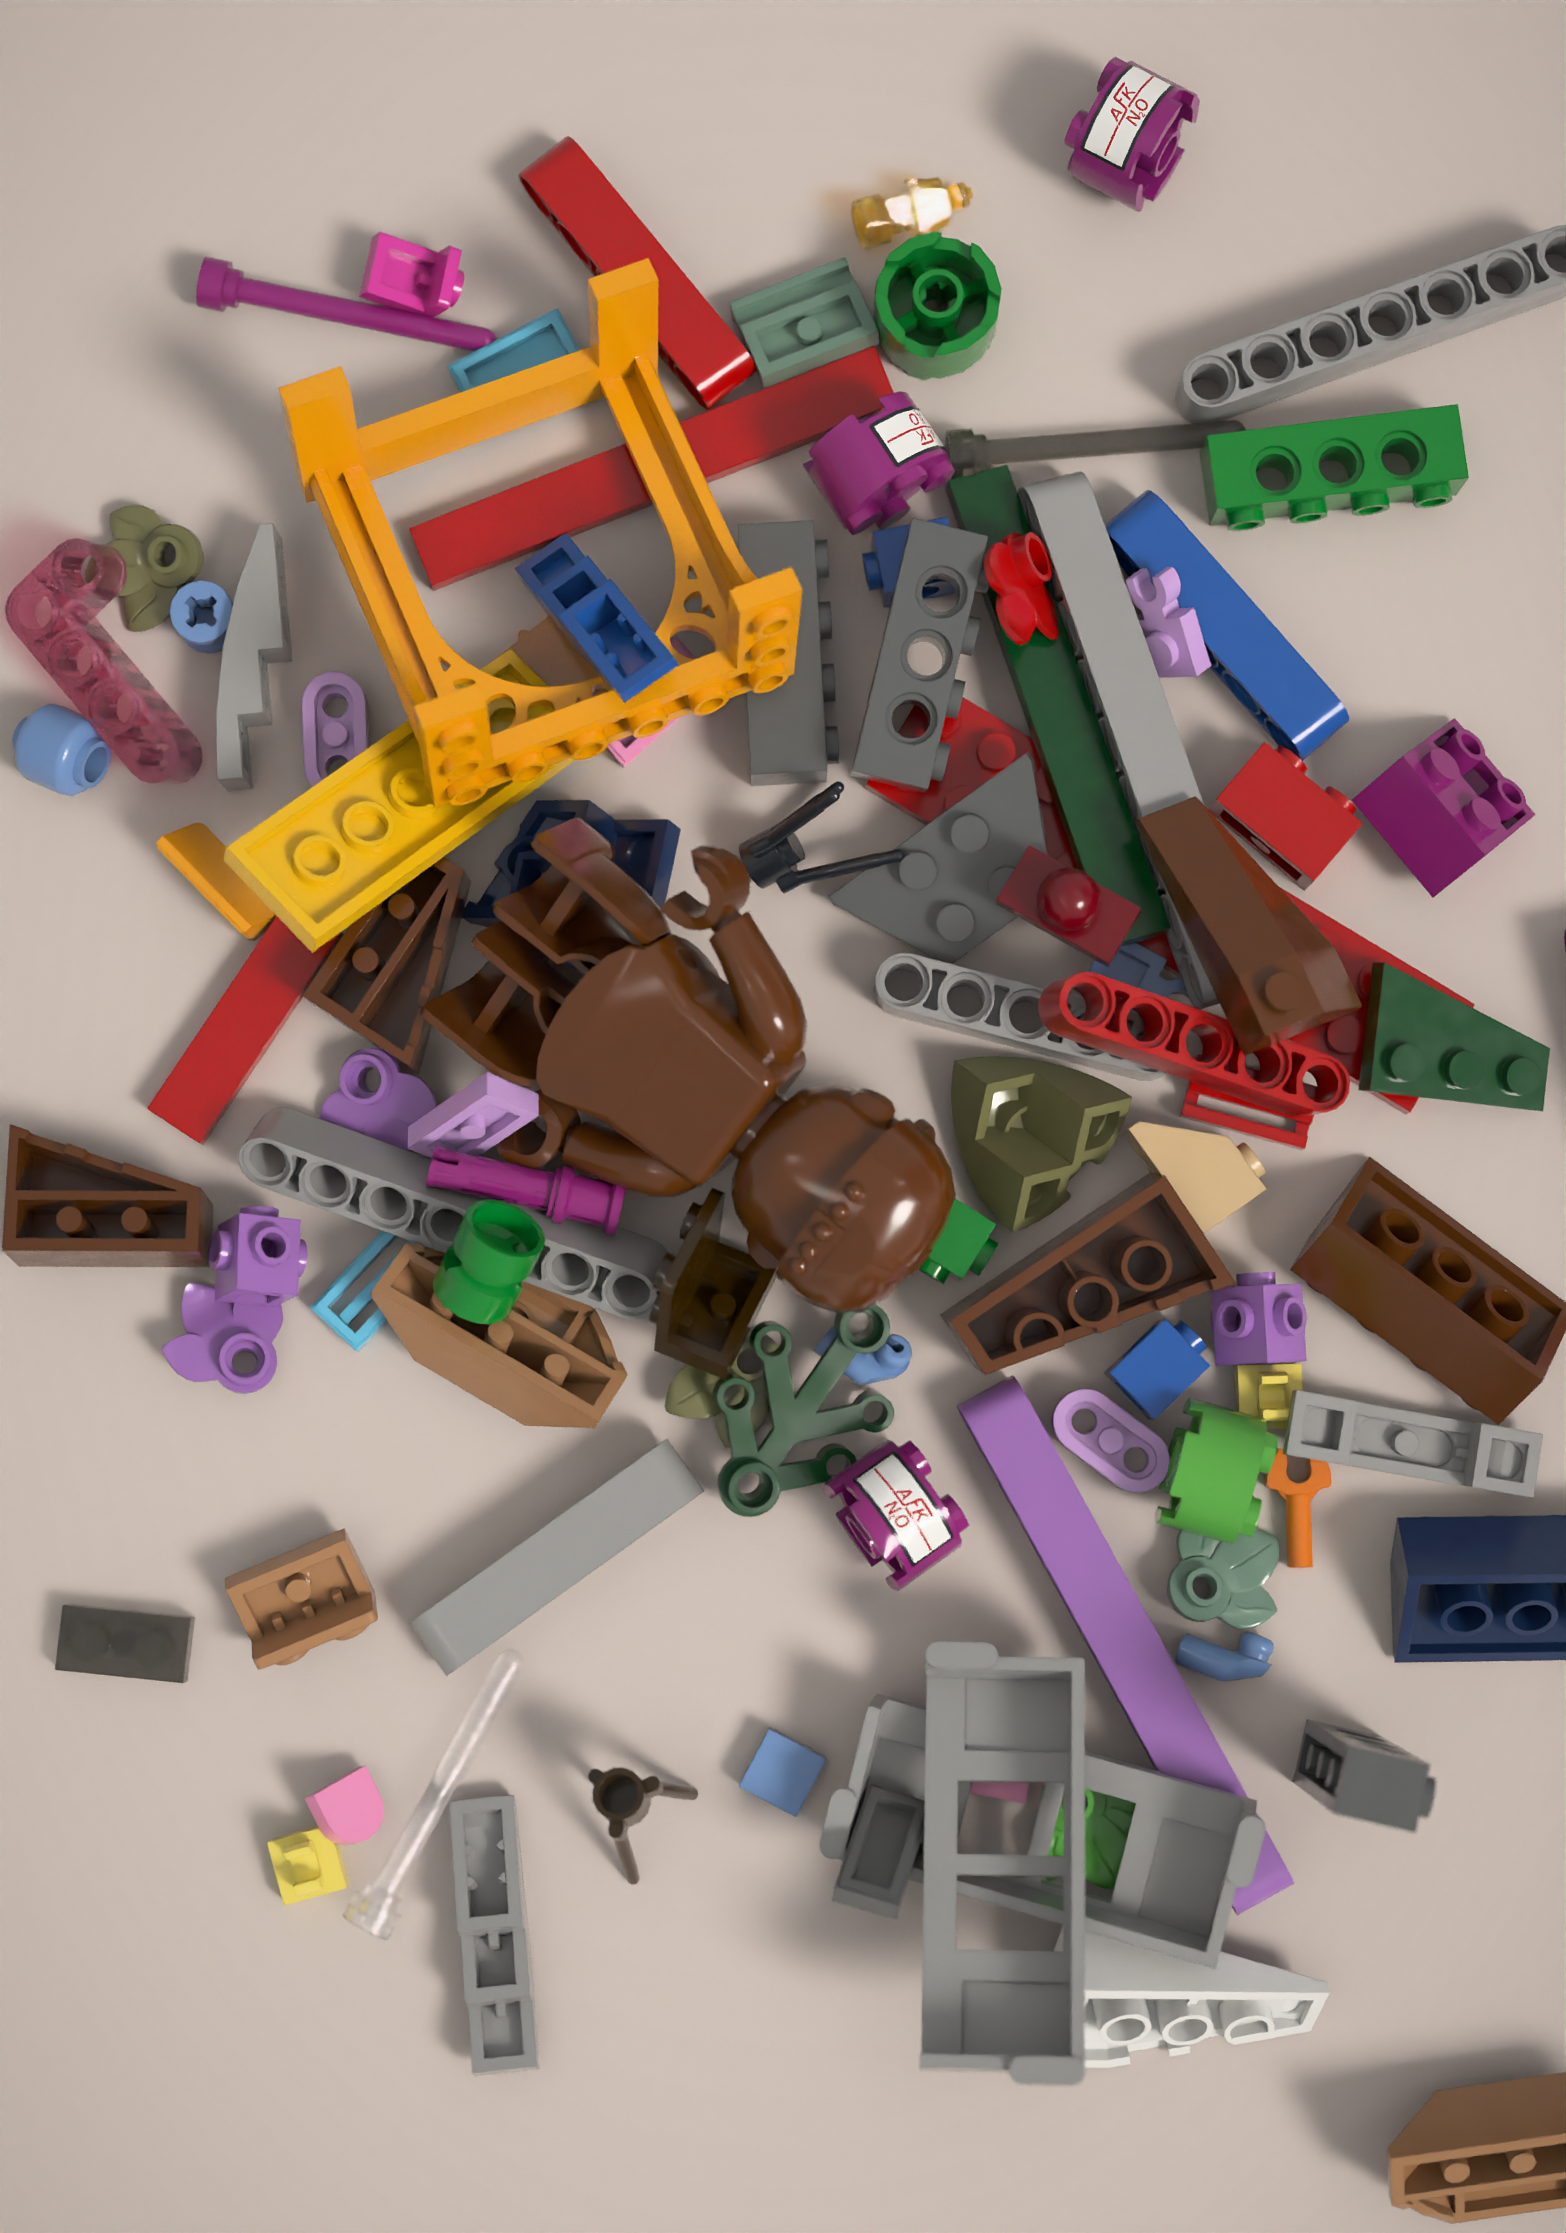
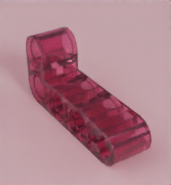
[5,538,203,784]

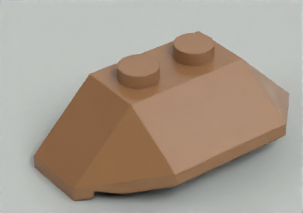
[371,1243,628,1428]
[1387,2072,1566,2224]

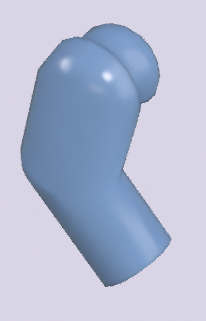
[813,1326,912,1385]
[1175,1632,1274,1682]

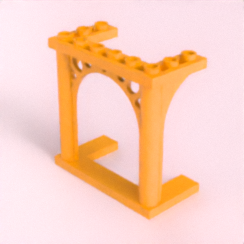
[278,258,802,808]

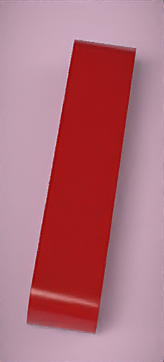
[518,136,757,410]
[1038,972,1350,1117]

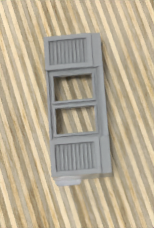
[919,1641,1085,2086]
[819,1693,1266,1969]

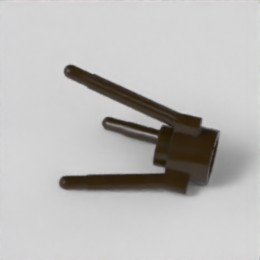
[588,1767,698,1885]

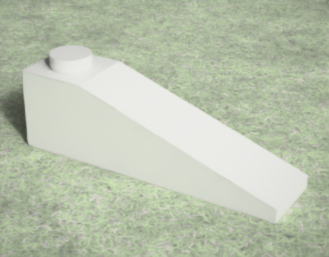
[1053,1928,1330,2068]

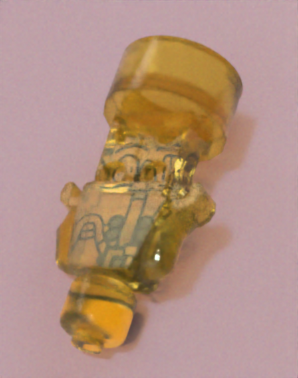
[851,177,973,250]

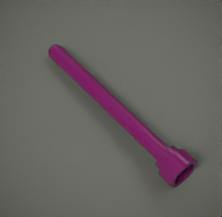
[196,257,496,351]

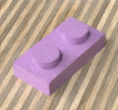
[408,1072,539,1158]

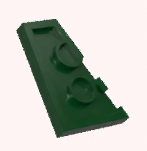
[1358,962,1550,1111]

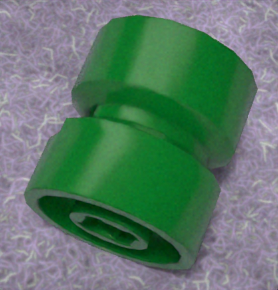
[432,1199,546,1325]

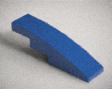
[515,533,678,703]

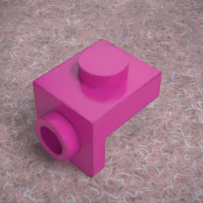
[359,232,464,317]

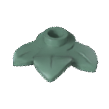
[1167,1530,1279,1629]

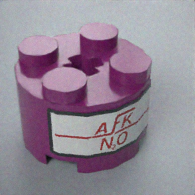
[1064,57,1200,212]
[803,391,955,535]
[823,1440,969,1591]

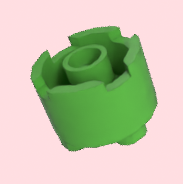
[1155,1398,1279,1544]

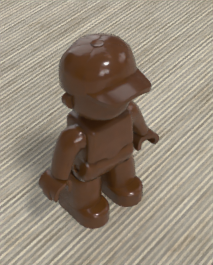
[420,818,956,1313]

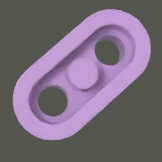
[302,671,370,787]
[1051,1389,1170,1493]

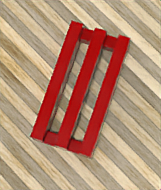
[1179,1054,1317,1150]

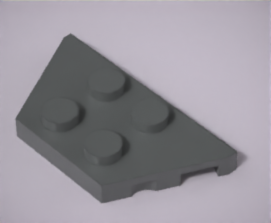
[828,752,1047,964]

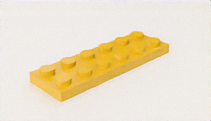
[223,648,575,953]

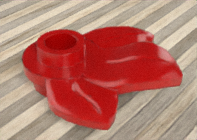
[984,532,1058,646]

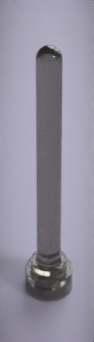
[945,420,1245,480]

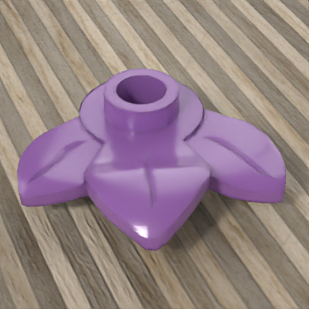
[320,1048,437,1152]
[162,1283,283,1394]

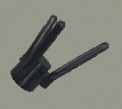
[739,781,904,894]

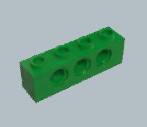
[1199,404,1469,531]

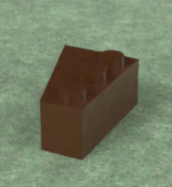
[2,1124,213,1267]

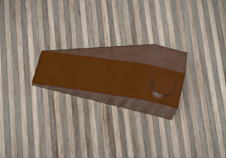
[1136,796,1362,1056]

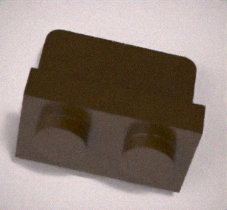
[649,1188,777,1380]

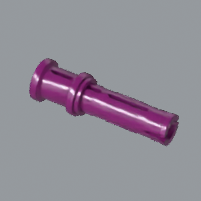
[426,1145,625,1236]

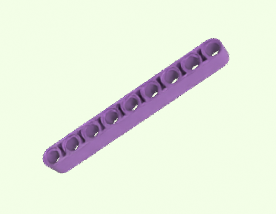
[957,1375,1294,1916]

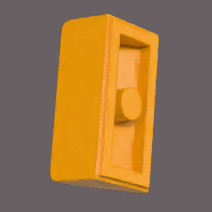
[156,823,277,941]

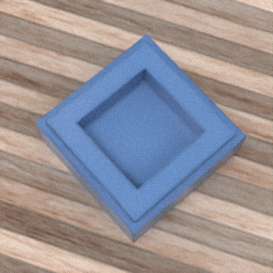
[739,1727,826,1817]

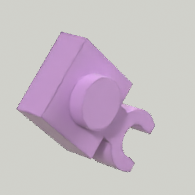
[1126,567,1211,678]

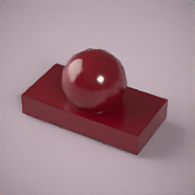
[996,845,1142,968]

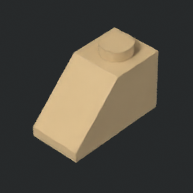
[1123,1121,1267,1234]

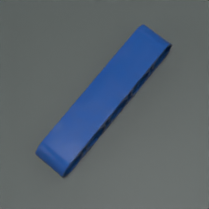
[1105,489,1349,761]

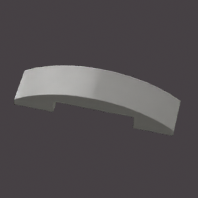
[1283,1390,1543,1498]

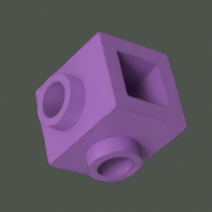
[208,1206,307,1307]
[1211,1272,1307,1366]

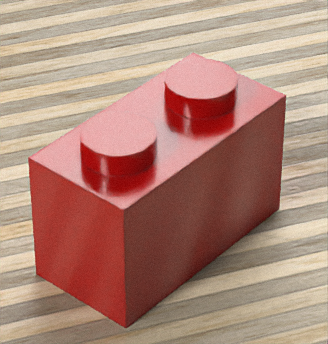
[1208,741,1363,891]

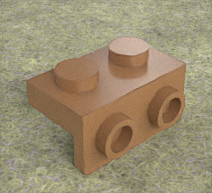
[225,1528,378,1670]

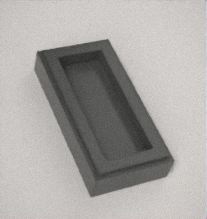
[832,1785,925,1920]

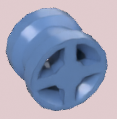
[170,580,233,654]

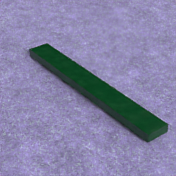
[945,465,1171,947]

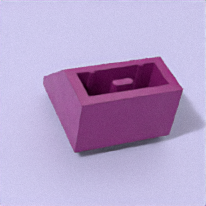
[1352,718,1535,898]

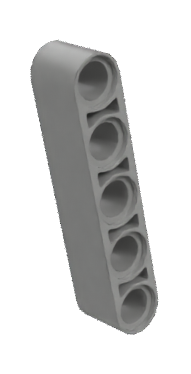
[874,953,1166,1081]
[409,1439,704,1676]

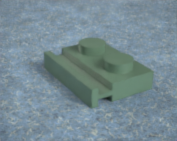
[729,257,880,389]

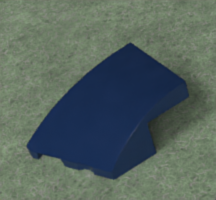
[462,800,681,927]

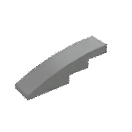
[216,523,292,791]
[449,1795,540,2076]

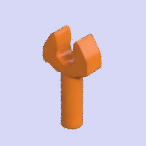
[1264,1448,1331,1568]

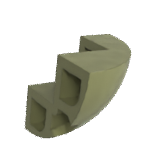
[951,1056,1132,1232]

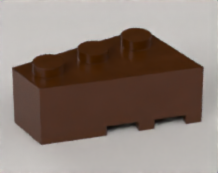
[303,857,471,1074]

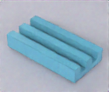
[310,1231,426,1352]

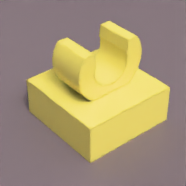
[1234,1364,1303,1429]
[267,1826,350,1906]

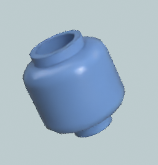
[12,704,112,796]

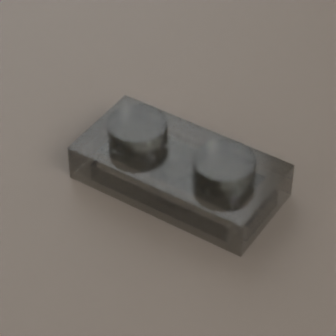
[55,1604,195,1683]

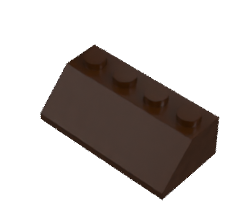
[1290,1157,1566,1425]

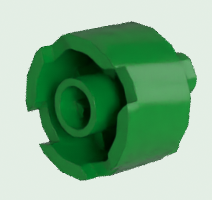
[873,232,1002,381]

